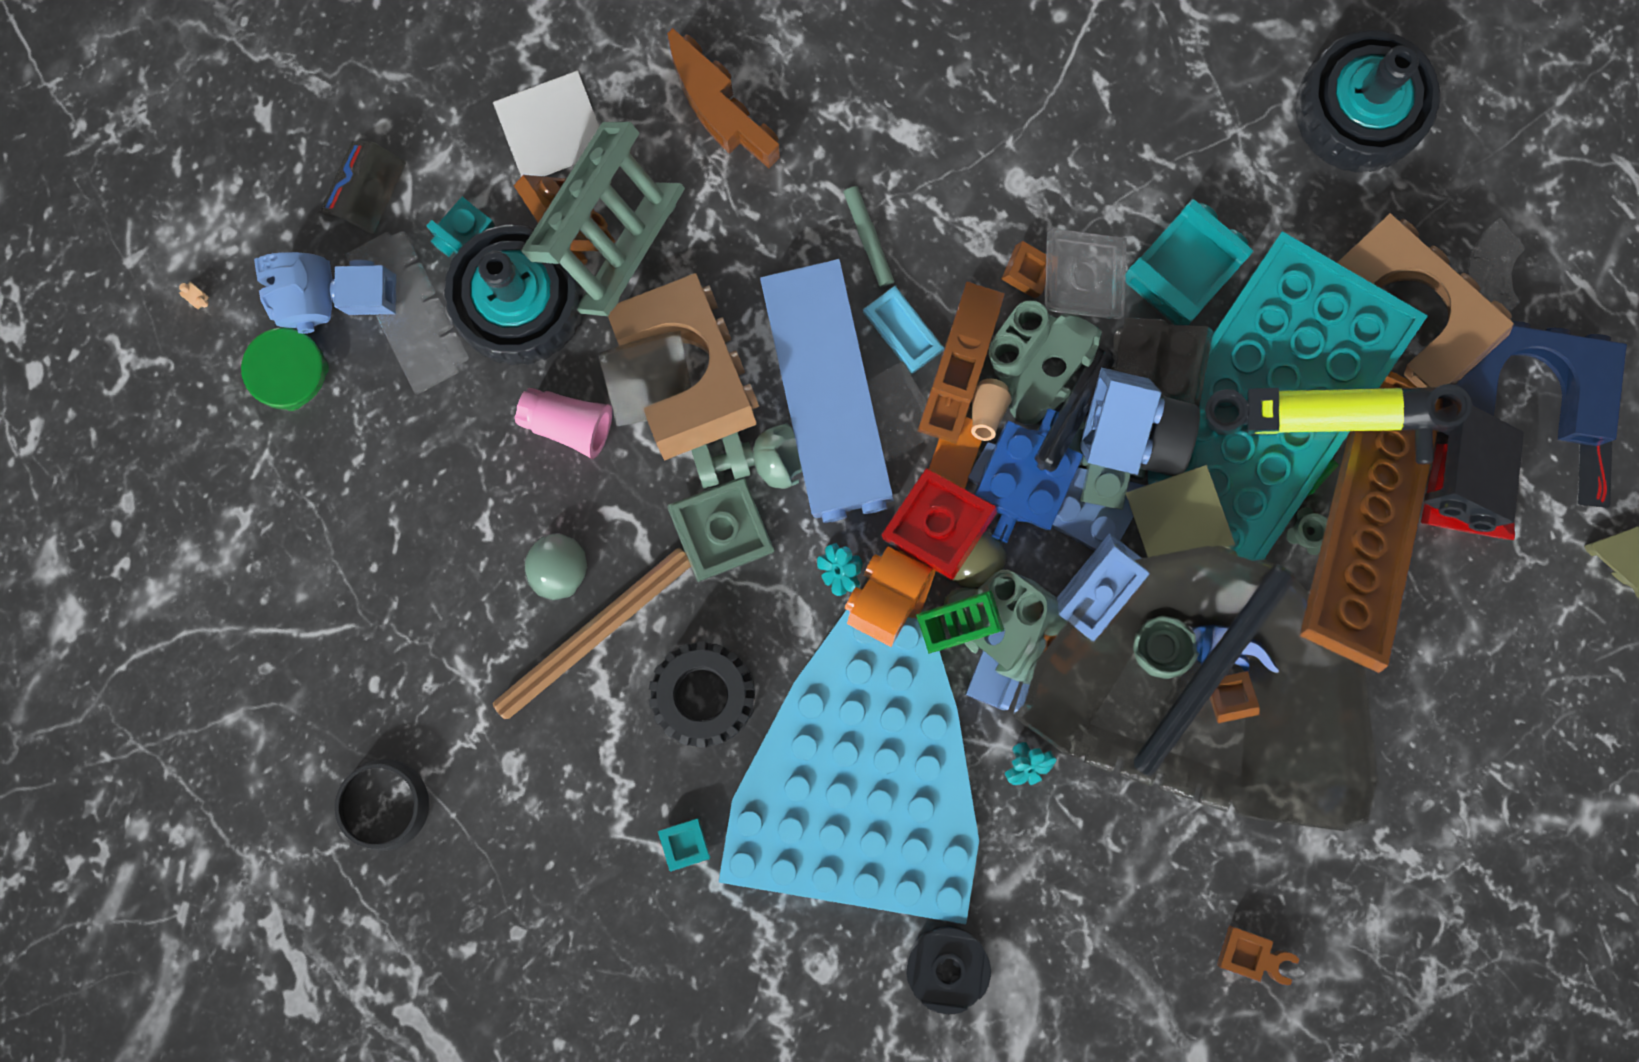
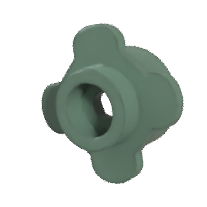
[1286,507,1328,555]

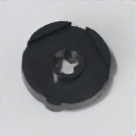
[906,926,991,1015]

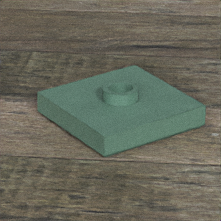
[667,477,774,582]

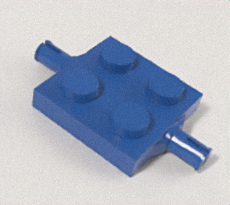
[974,409,1083,543]

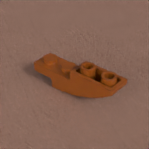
[667,28,780,169]
[918,281,1005,444]

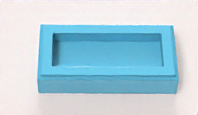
[863,286,944,375]

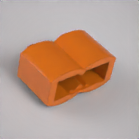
[845,546,932,647]

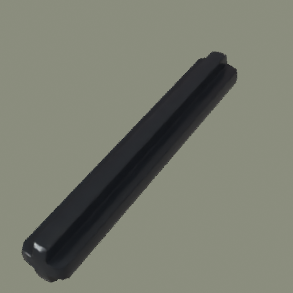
[1034,348,1115,472]

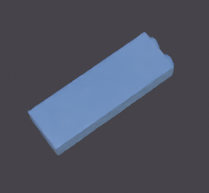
[760,259,894,523]

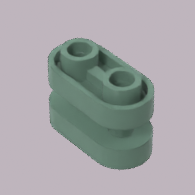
[691,432,755,489]

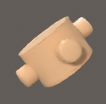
[179,282,209,310]

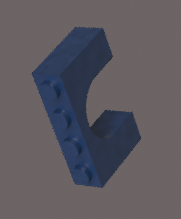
[1442,321,1627,446]

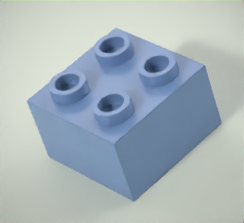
[1080,367,1165,475]

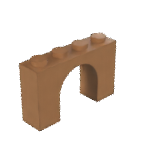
[1337,213,1514,401]
[608,273,759,461]

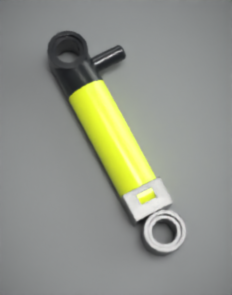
[1205,384,1472,464]

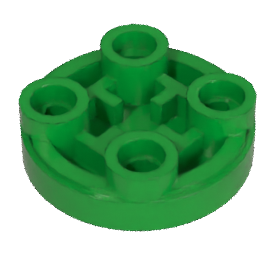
[241,327,329,411]

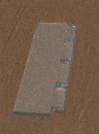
[345,232,469,395]

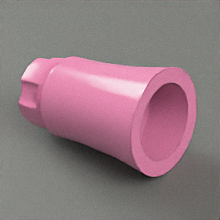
[515,388,612,459]

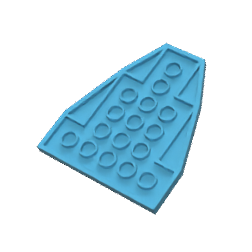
[719,610,979,924]

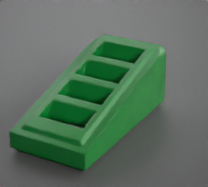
[916,590,1005,654]

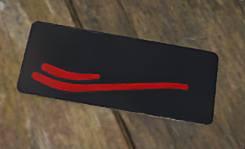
[1578,441,1612,508]

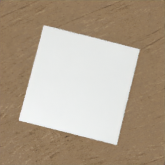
[493,71,599,177]

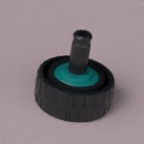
[1295,30,1440,173]
[444,224,584,366]

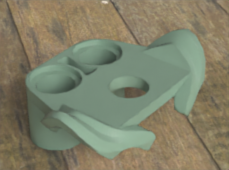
[989,301,1102,425]
[944,570,1068,682]

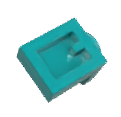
[426,196,495,257]

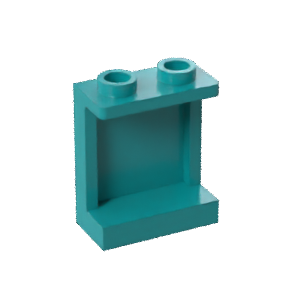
[1122,199,1253,331]

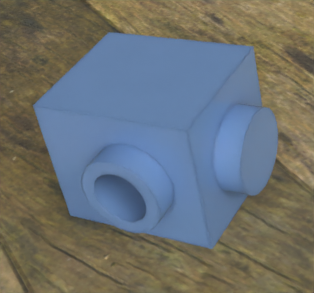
[330,260,396,315]

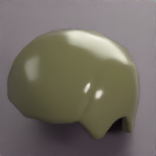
[953,529,1007,588]

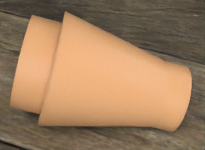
[971,379,1011,441]

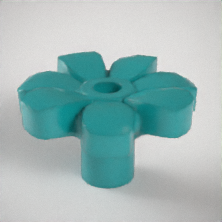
[817,543,863,596]
[1005,742,1057,785]

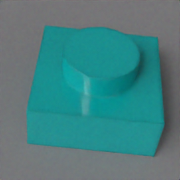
[658,818,711,872]

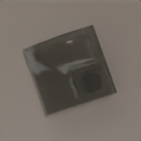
[599,330,692,426]

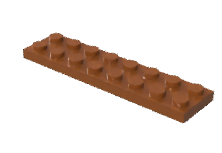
[1299,371,1444,673]

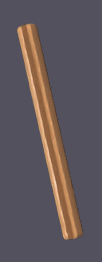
[493,548,691,719]

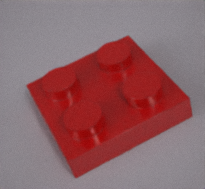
[882,468,997,580]

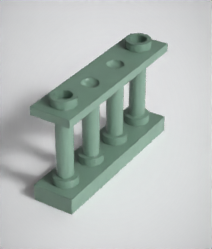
[521,122,685,316]

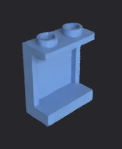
[1057,533,1150,642]

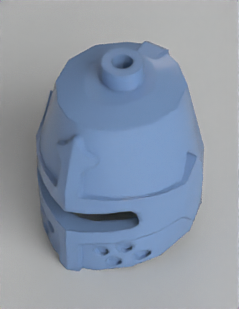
[254,252,333,334]

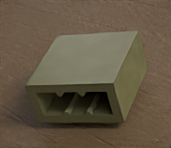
[1126,465,1235,578]

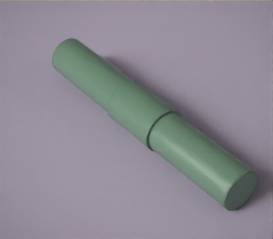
[843,186,895,288]

